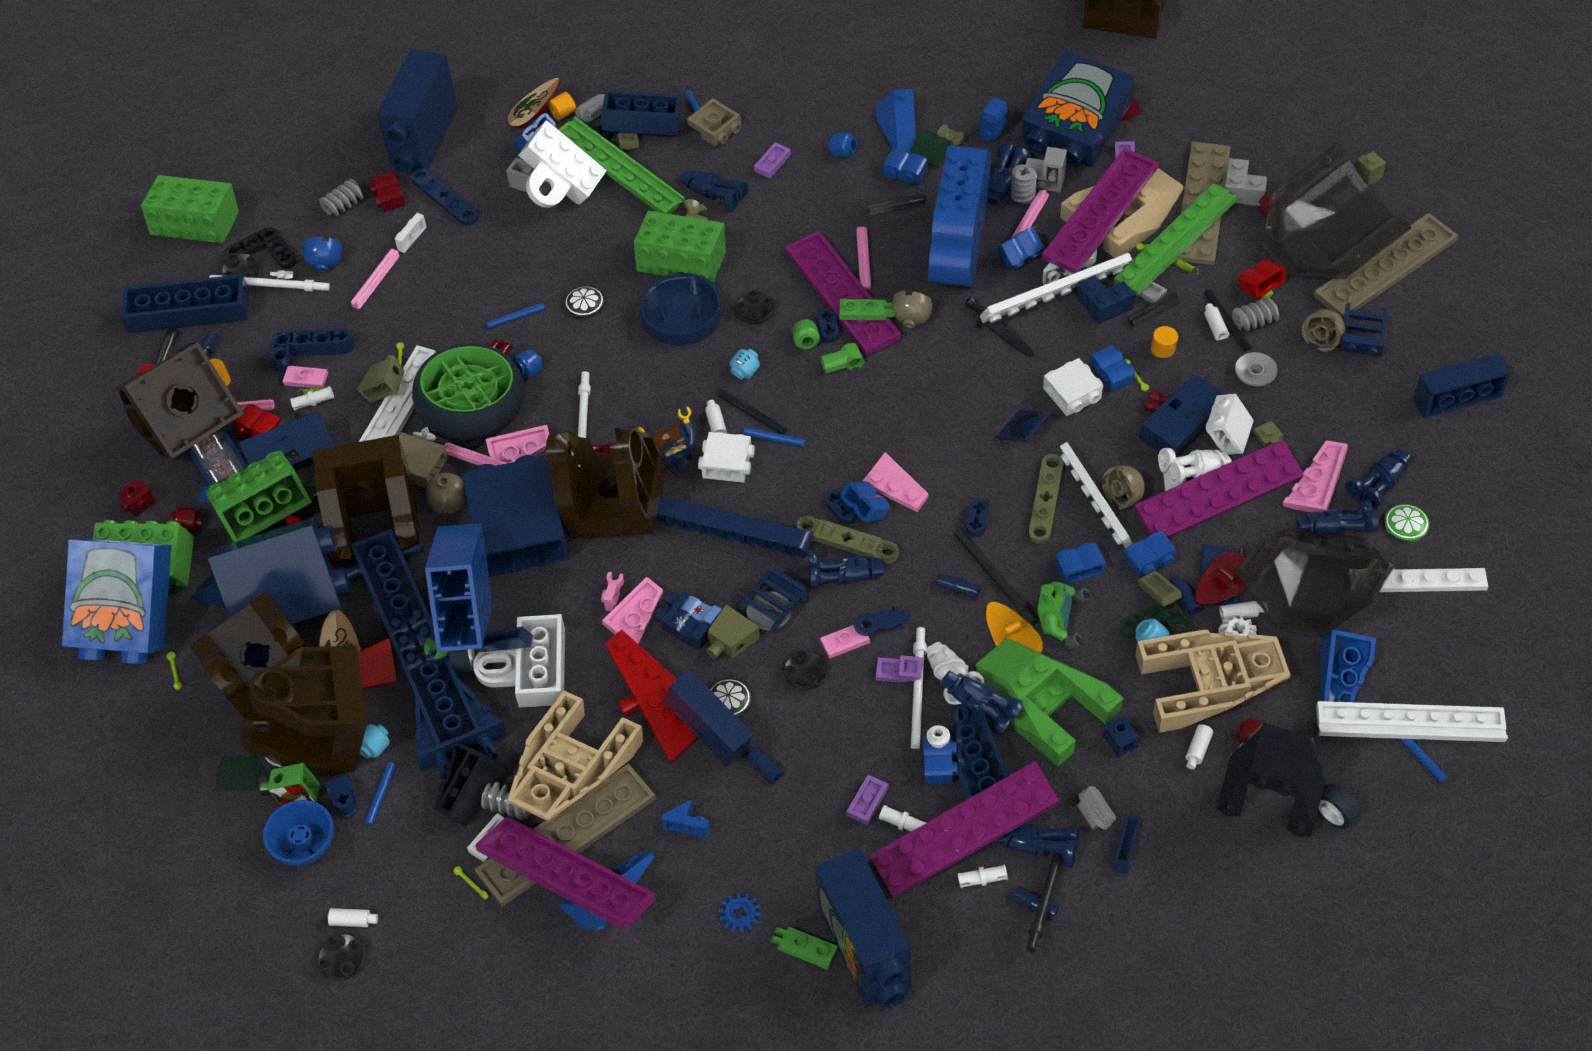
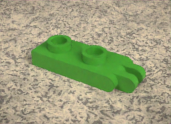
[839,299,895,320]
[770,927,838,970]

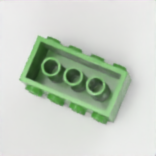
[141,175,239,243]
[634,211,726,284]
[204,450,312,542]
[93,520,194,586]

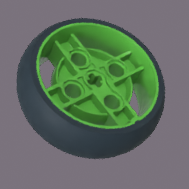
[412,343,525,440]

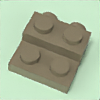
[687,98,741,147]

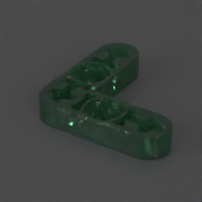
[1119,602,1196,639]

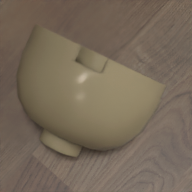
[892,291,933,328]
[1302,309,1345,352]
[1103,465,1145,509]
[426,472,467,514]

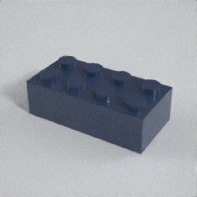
[602,91,681,136]
[1413,354,1510,418]

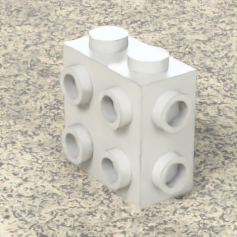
[1043,358,1103,416]
[1206,394,1254,455]
[698,432,755,483]

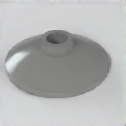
[1235,352,1278,386]
[747,591,791,630]

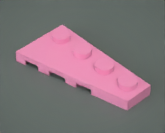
[1283,440,1348,512]

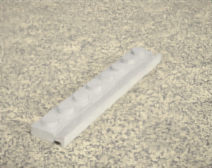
[980,253,1132,323]
[359,345,436,480]
[1316,701,1508,742]

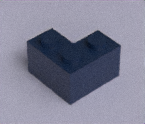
[1077,275,1135,325]

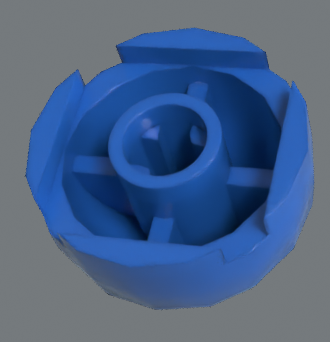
[302,237,342,272]

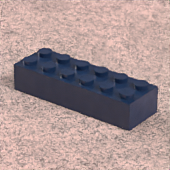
[121,274,249,333]

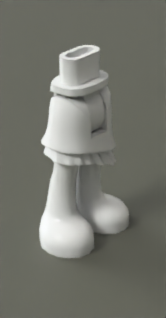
[1158,448,1232,484]
[927,642,984,705]

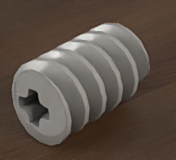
[1011,165,1037,204]
[319,178,364,217]
[1232,298,1279,332]
[481,782,530,820]

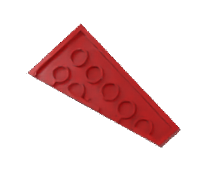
[605,629,698,764]

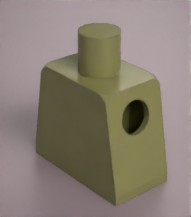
[357,355,404,402]
[706,605,760,659]

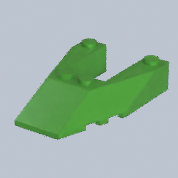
[975,638,1124,766]

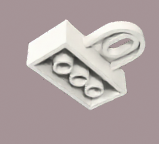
[518,120,607,208]
[473,614,565,708]

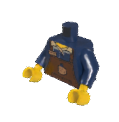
[638,407,696,472]

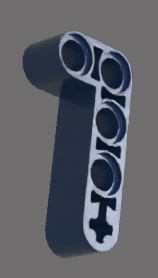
[270,328,354,372]

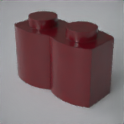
[369,171,405,212]

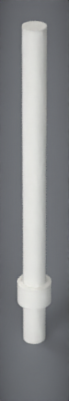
[210,275,330,292]
[578,371,591,438]
[911,627,927,749]

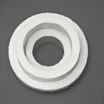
[927,725,950,748]

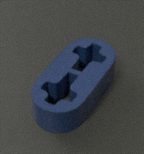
[818,308,839,343]
[825,490,857,525]
[966,499,989,537]

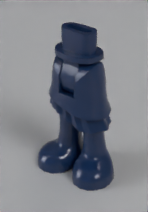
[987,144,1032,204]
[680,170,749,212]
[1345,449,1411,508]
[1296,499,1378,534]
[808,550,884,587]
[940,670,1023,735]
[994,823,1080,868]

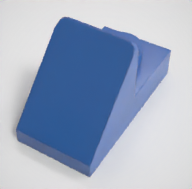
[661,800,711,838]

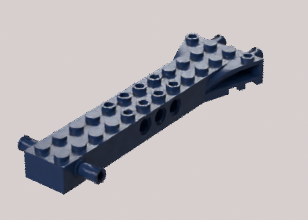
[344,529,507,780]

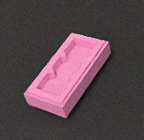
[282,366,328,388]
[820,623,870,659]

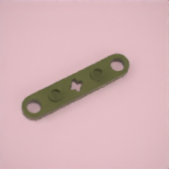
[1029,454,1063,544]
[796,515,899,564]

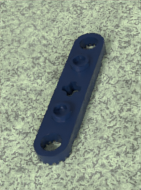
[411,168,478,226]

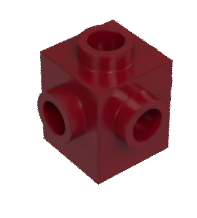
[117,478,156,517]

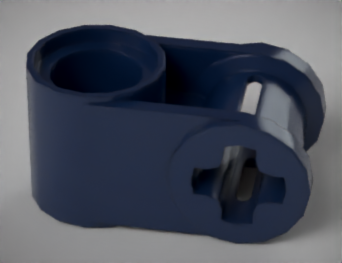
[325,773,358,819]

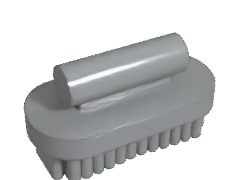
[575,94,605,122]
[1077,786,1116,830]

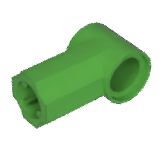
[820,343,864,374]

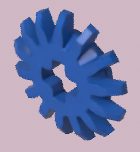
[719,893,762,933]

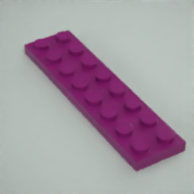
[1042,148,1159,274]
[785,231,901,356]
[1133,439,1303,538]
[870,761,1060,898]
[476,816,655,930]

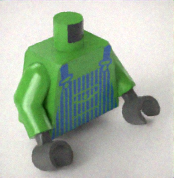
[1038,582,1089,649]

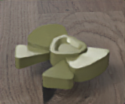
[935,124,965,146]
[684,199,708,220]

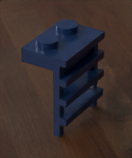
[1339,303,1388,356]
[739,566,810,632]

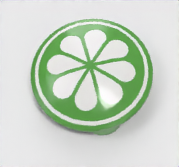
[1385,504,1429,542]

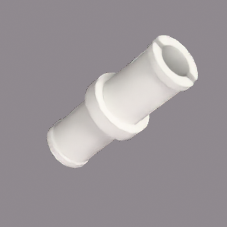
[290,386,334,411]
[879,805,927,832]
[958,865,1008,888]

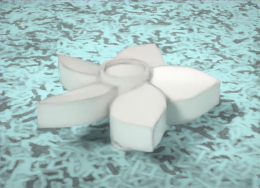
[270,270,293,280]
[413,427,436,442]

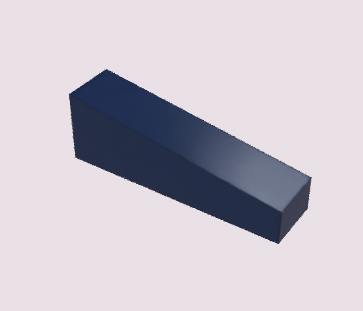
[477,627,533,652]
[1112,814,1141,874]

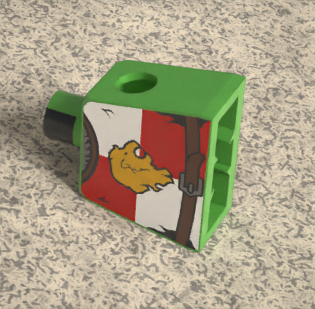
[260,763,320,804]

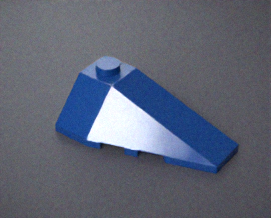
[875,89,917,154]
[1320,629,1376,702]
[558,852,655,931]

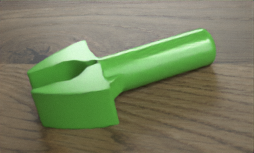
[424,638,448,659]

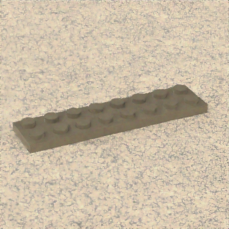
[1178,142,1231,265]
[1314,213,1459,320]
[474,764,656,907]

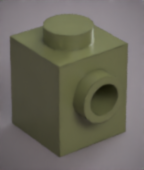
[1355,151,1386,186]

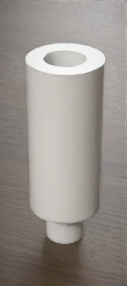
[1204,303,1229,340]
[705,400,727,434]
[1219,601,1266,622]
[1185,725,1213,770]
[328,908,378,927]

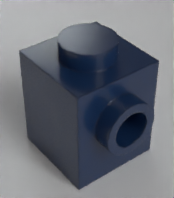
[1103,716,1139,757]

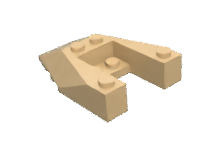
[1060,168,1185,258]
[1135,630,1290,733]
[508,691,643,821]

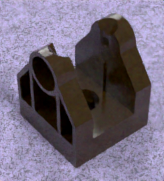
[1083,0,1166,39]
[116,342,244,459]
[546,426,667,539]
[312,434,420,562]
[190,591,308,719]
[240,646,367,775]

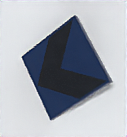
[996,410,1050,441]

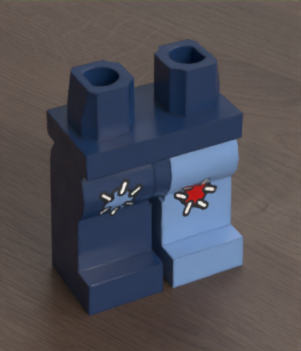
[654,591,722,650]

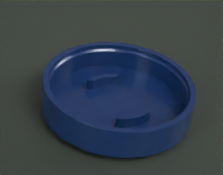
[640,273,722,345]

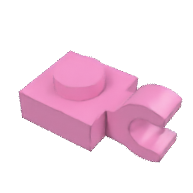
[601,572,624,611]

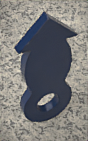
[854,606,910,636]

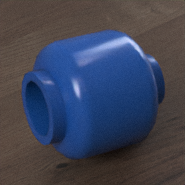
[828,132,857,158]
[512,350,542,379]

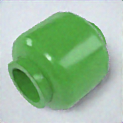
[792,319,820,350]

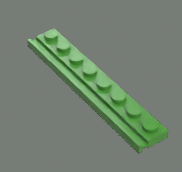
[558,117,685,214]
[1114,183,1237,297]

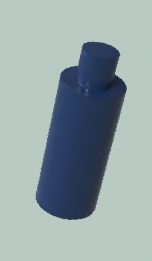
[1169,575,1203,616]
[744,745,784,784]

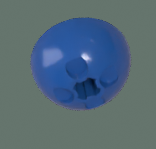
[263,800,334,867]

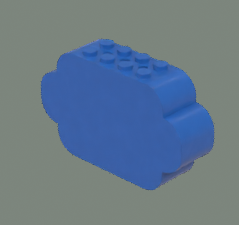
[928,145,991,287]

